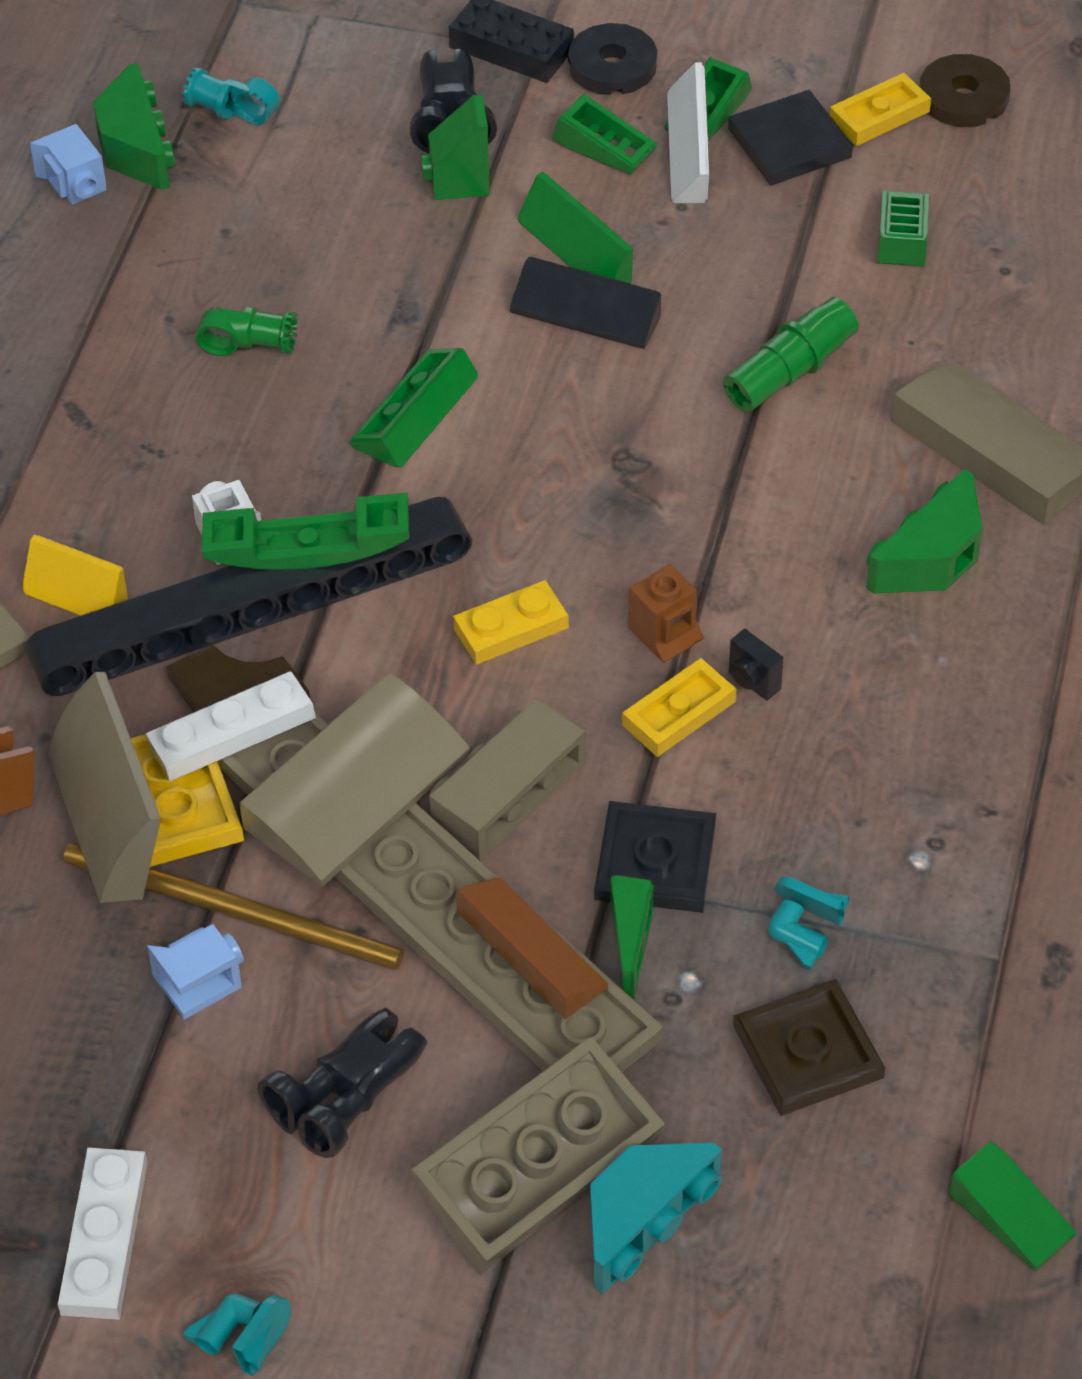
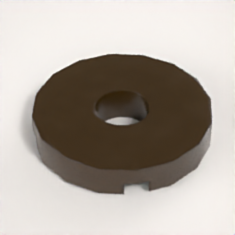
[919,54,1011,127]

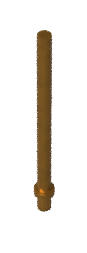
[63,842,404,970]

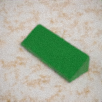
[518,171,633,283]
[349,348,478,467]

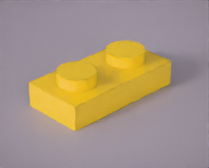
[829,72,931,146]
[453,580,569,665]
[622,658,737,757]

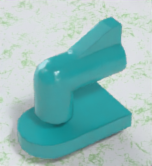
[768,876,849,971]
[183,1293,291,1376]

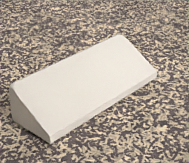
[667,62,709,203]

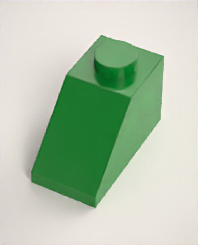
[421,95,490,200]

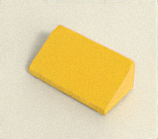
[23,534,128,616]

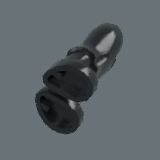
[410,48,497,153]
[257,1007,427,1158]

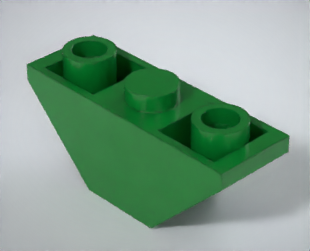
[93,63,175,189]
[866,469,982,594]

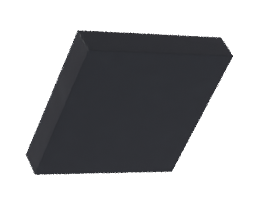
[728,89,853,186]
[594,801,716,913]

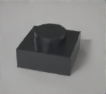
[729,628,784,701]

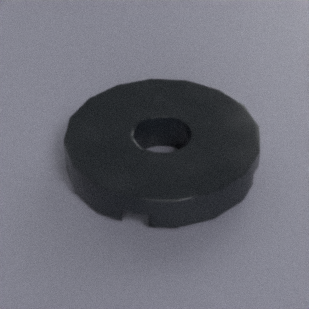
[568,23,658,95]

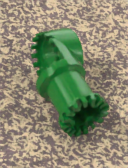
[195,306,298,356]

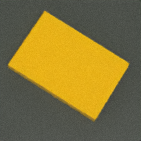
[131,734,244,867]

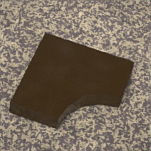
[166,644,310,713]

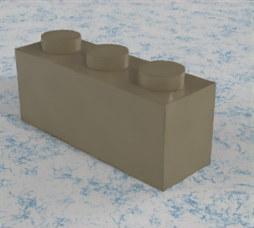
[429,698,586,862]

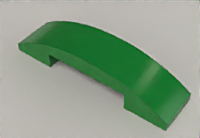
[202,492,410,570]

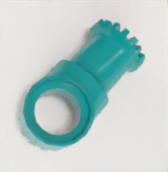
[182,67,280,126]

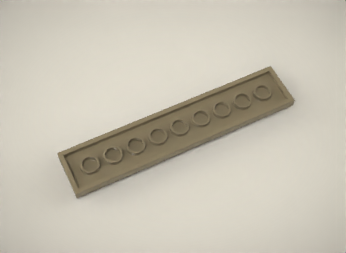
[217,711,664,1072]

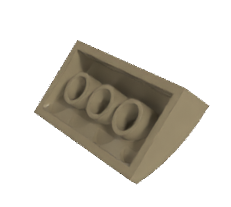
[891,363,1082,525]
[48,672,161,903]
[240,672,470,887]
[411,1036,665,1275]

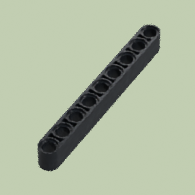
[25,497,472,696]

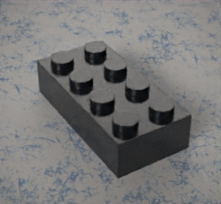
[448,0,574,83]

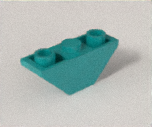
[590,1143,722,1294]

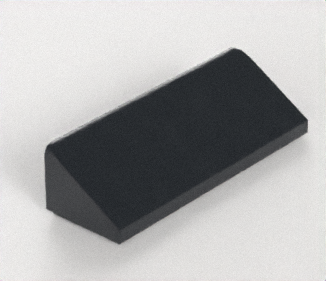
[510,257,661,349]

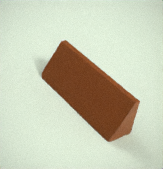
[456,877,608,1019]

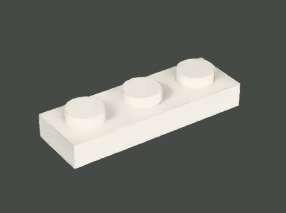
[145,671,316,781]
[58,1148,148,1320]

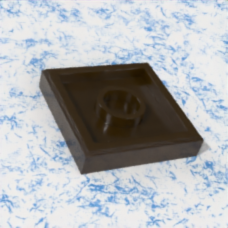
[733,979,885,1116]

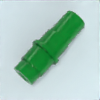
[723,297,859,413]

